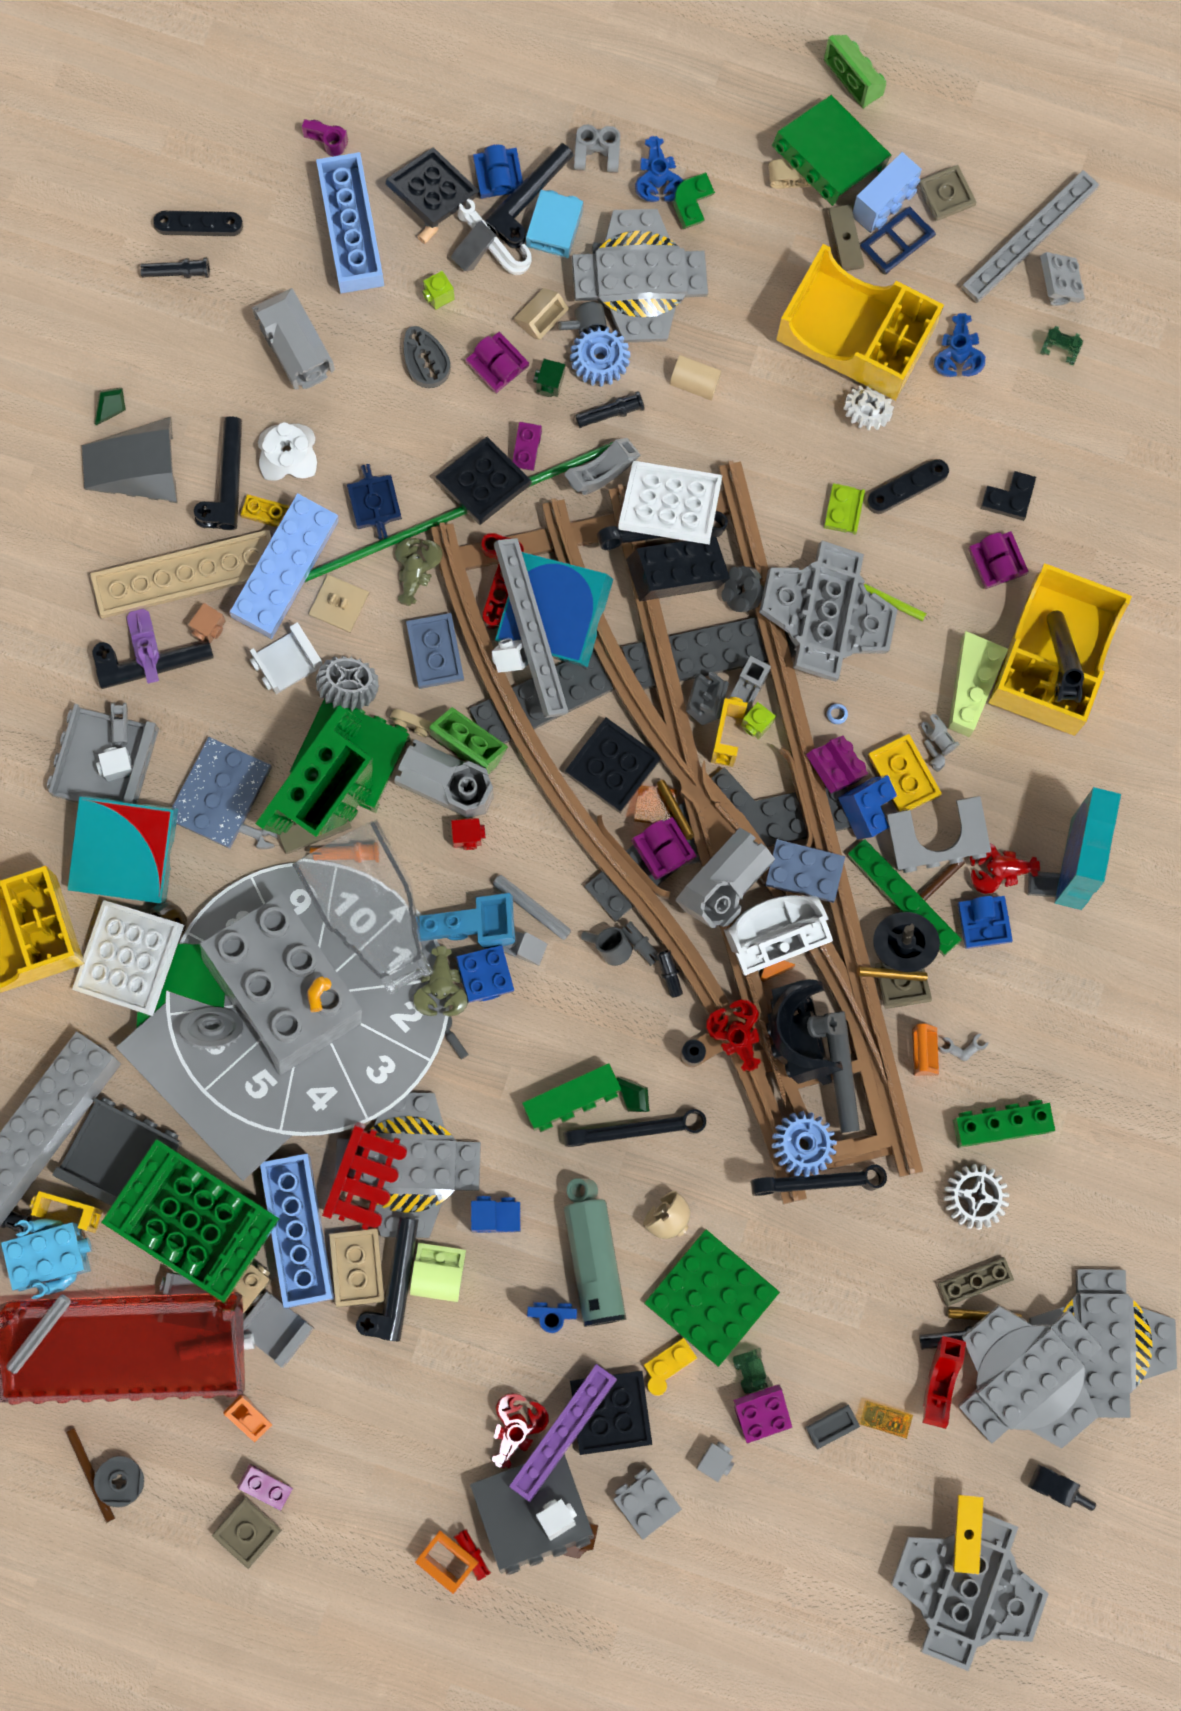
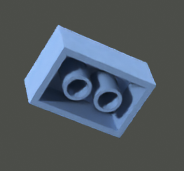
[852,152,922,233]

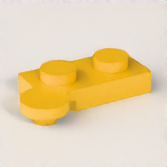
[644,1338,697,1396]

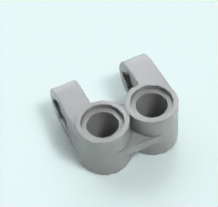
[574,124,620,172]

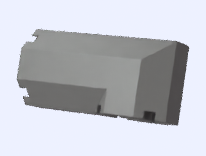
[252,288,335,390]
[394,739,494,818]
[676,828,775,928]

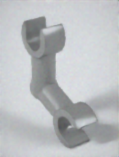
[938,1034,989,1061]

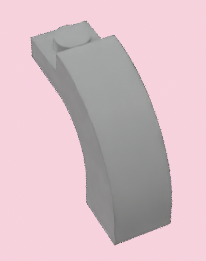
[564,438,640,495]

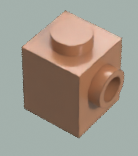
[188,603,226,643]

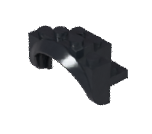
[766,979,843,1086]

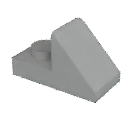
[503,931,548,966]

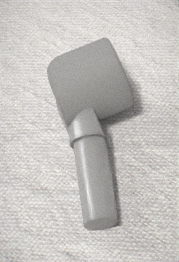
[924,740,945,772]

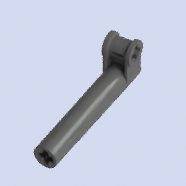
[807,1011,860,1133]

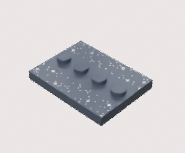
[172,737,272,849]

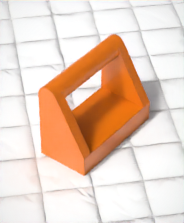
[912,1024,939,1076]
[415,1530,478,1594]

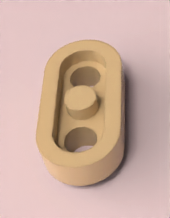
[390,709,432,738]

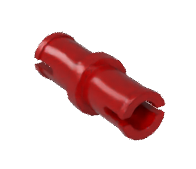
[453,1529,491,1581]

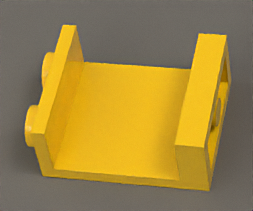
[711,697,748,767]
[30,1191,103,1233]

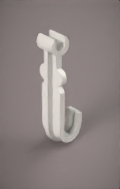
[457,199,532,275]

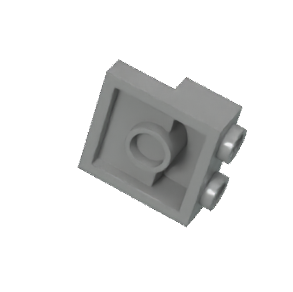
[613,1468,682,1540]

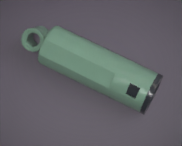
[564,1179,627,1327]

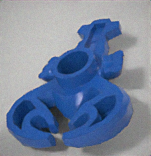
[635,136,684,202]
[934,313,986,377]

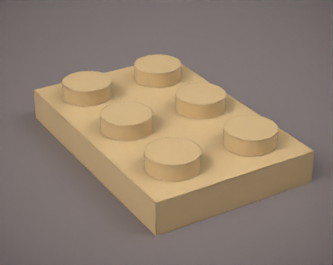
[329,1229,385,1307]

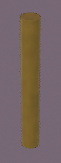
[657,780,694,840]
[857,967,928,981]
[948,1308,1022,1320]

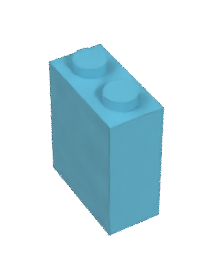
[526,190,583,258]

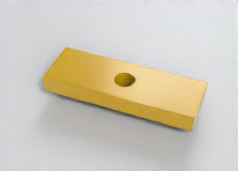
[240,494,290,527]
[953,1495,984,1574]

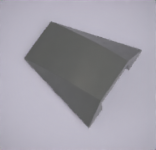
[82,417,177,503]

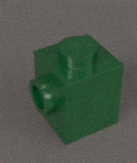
[533,359,565,397]

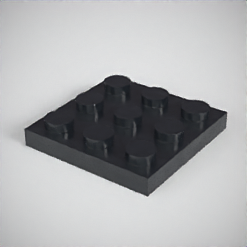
[385,147,479,228]
[435,437,532,525]
[565,717,661,814]
[570,1371,653,1455]

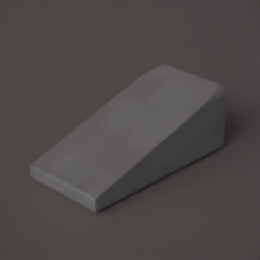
[451,221,497,271]

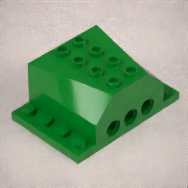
[255,705,373,837]
[101,1139,280,1303]

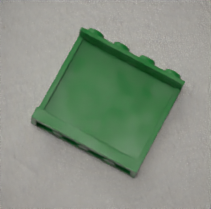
[772,95,892,206]
[289,698,410,813]
[136,944,225,1029]

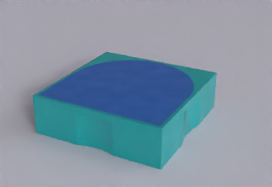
[495,552,614,668]
[1054,787,1121,910]

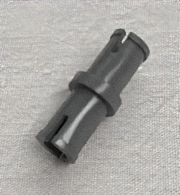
[621,921,658,966]

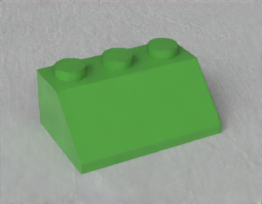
[824,35,886,108]
[429,707,508,775]

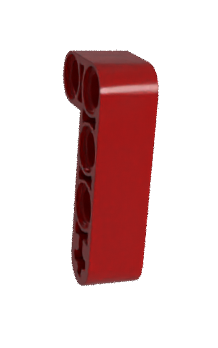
[481,533,524,629]

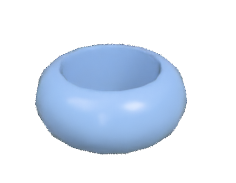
[827,704,848,724]

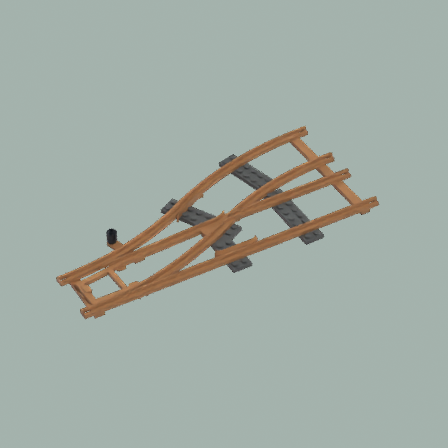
[431,460,923,1205]

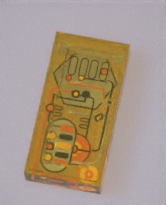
[859,1400,913,1439]

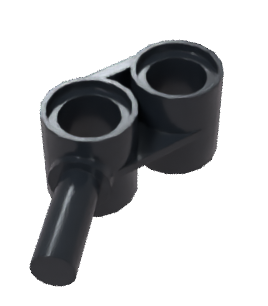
[1028,1464,1096,1511]

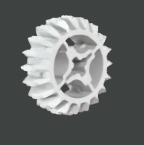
[944,1164,1009,1230]

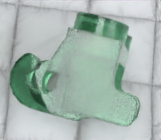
[1040,326,1083,366]
[733,1347,773,1394]

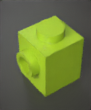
[422,270,455,310]
[741,702,776,740]

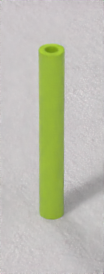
[864,584,927,621]

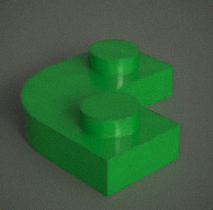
[673,172,715,230]

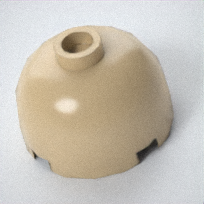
[643,1191,690,1239]

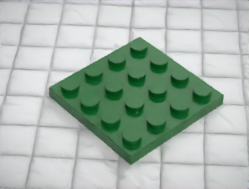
[644,1229,780,1367]

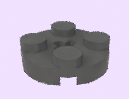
[721,566,764,613]
[94,1456,144,1508]

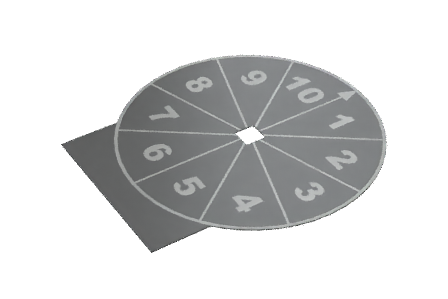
[116,862,450,1181]

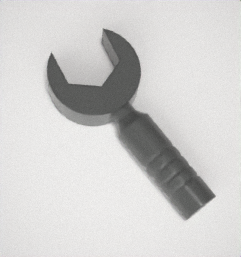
[445,1016,469,1060]

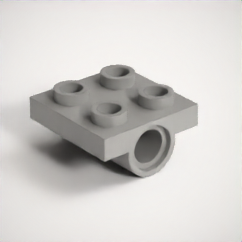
[1040,252,1085,306]

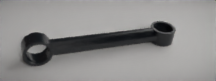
[597,511,728,550]
[563,1109,707,1147]
[750,1164,887,1196]

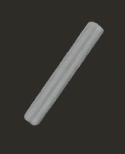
[493,875,571,940]
[6,1295,71,1374]

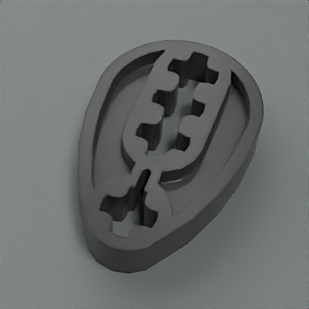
[404,326,451,388]

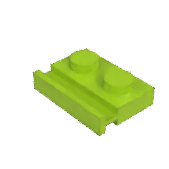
[824,483,865,535]

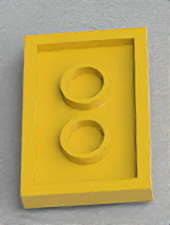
[867,734,942,812]

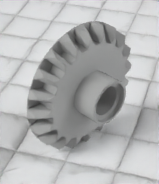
[180,1007,243,1051]

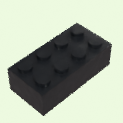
[626,536,730,602]

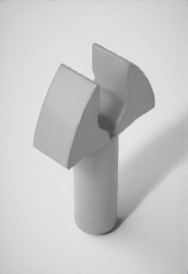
[239,824,278,850]

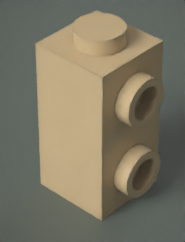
[220,1264,272,1319]

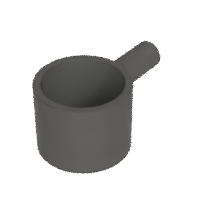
[558,301,607,335]
[581,927,632,966]

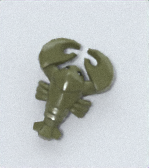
[395,538,443,606]
[413,946,468,1016]

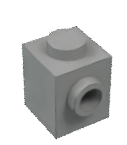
[696,1441,734,1482]

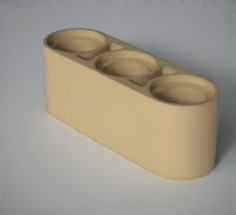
[768,159,813,189]

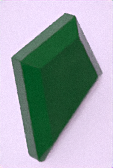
[94,387,126,425]
[616,1077,650,1112]

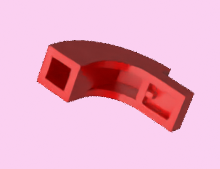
[922,1336,966,1429]

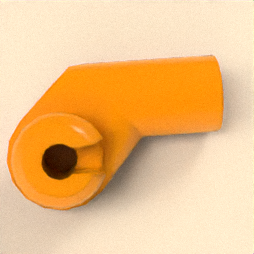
[307,976,331,1012]

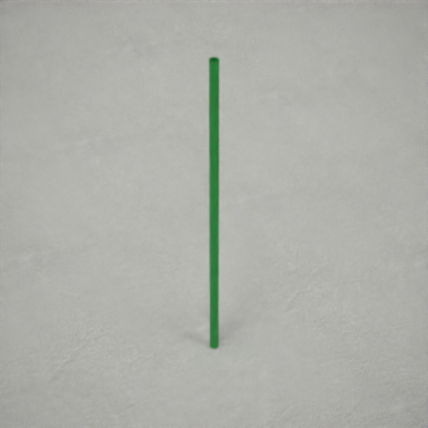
[305,442,613,583]

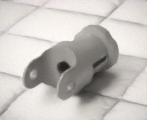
[921,714,960,756]

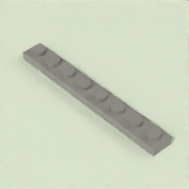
[961,170,1099,304]
[494,538,568,718]

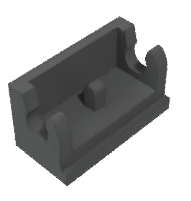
[686,672,729,725]

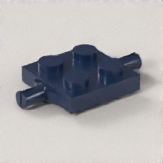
[347,464,402,539]

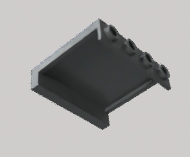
[52,1097,182,1206]
[470,1454,594,1575]

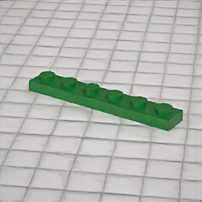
[848,839,962,956]

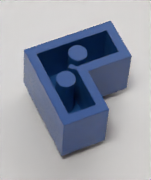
[838,775,897,839]
[471,1196,521,1233]

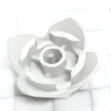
[258,422,317,481]

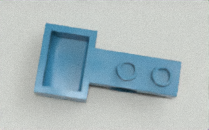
[419,893,515,948]

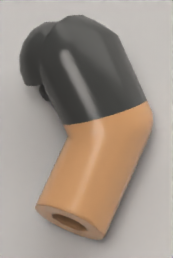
[417,221,439,244]

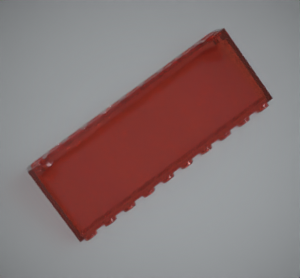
[0,1293,245,1405]

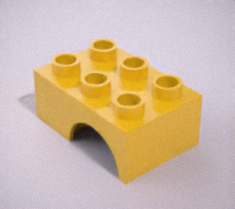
[776,244,944,401]
[988,563,1132,736]
[0,866,85,993]

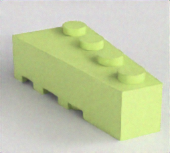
[948,631,1008,737]

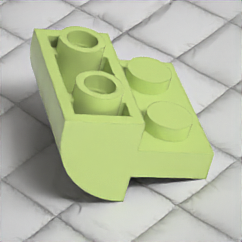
[410,1243,466,1302]

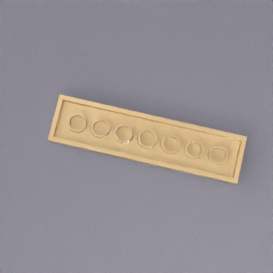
[90,530,272,619]

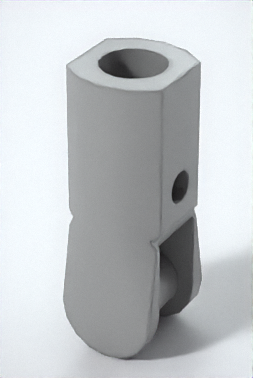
[111,702,128,745]

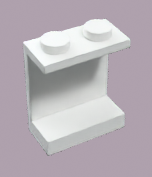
[250,622,323,694]

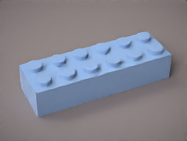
[316,152,384,293]
[230,493,338,639]
[260,1154,334,1308]

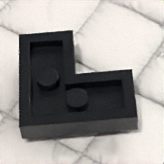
[980,471,1036,521]

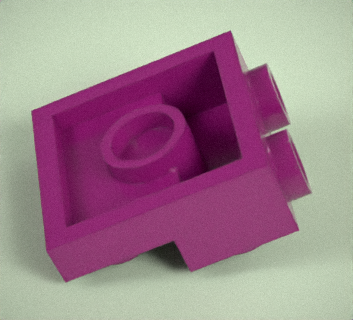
[806,735,868,793]

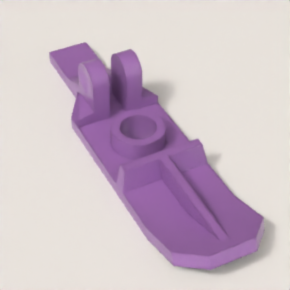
[126,609,160,684]

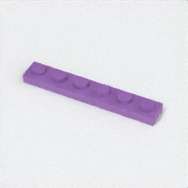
[509,1364,617,1502]

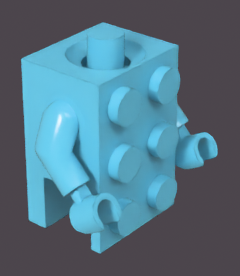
[1,1219,92,1299]

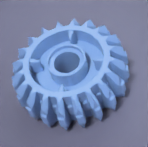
[570,325,631,387]
[771,1111,837,1177]

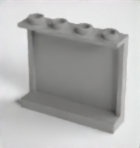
[47,704,159,804]

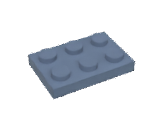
[406,613,464,689]
[765,839,845,903]

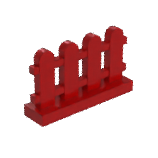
[322,1122,407,1230]

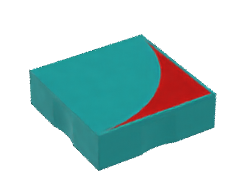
[68,796,178,904]

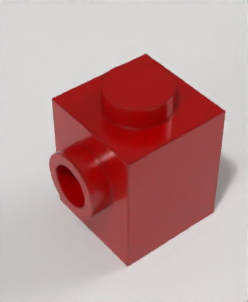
[451,818,486,850]

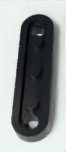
[153,211,243,236]
[867,459,949,514]

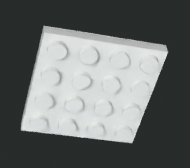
[618,461,722,544]
[72,900,184,1016]

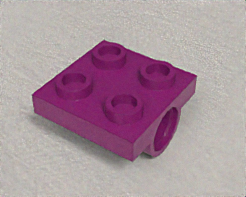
[466,331,529,394]
[968,531,1029,590]
[631,817,696,880]
[733,1384,793,1444]

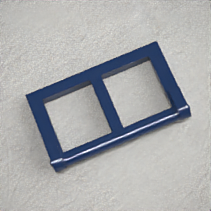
[860,206,936,275]

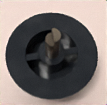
[873,912,940,972]

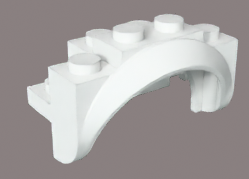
[724,895,833,975]

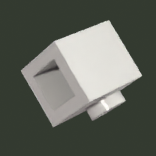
[492,638,529,673]
[96,747,133,782]
[536,1499,577,1541]

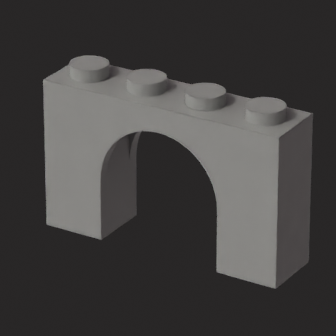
[887,796,991,873]

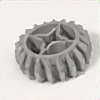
[316,655,379,711]

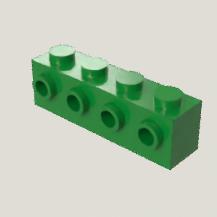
[522,1063,621,1133]
[953,1100,1056,1148]

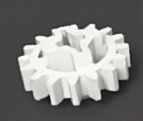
[844,386,894,430]

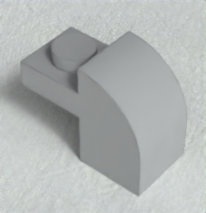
[729,656,771,711]

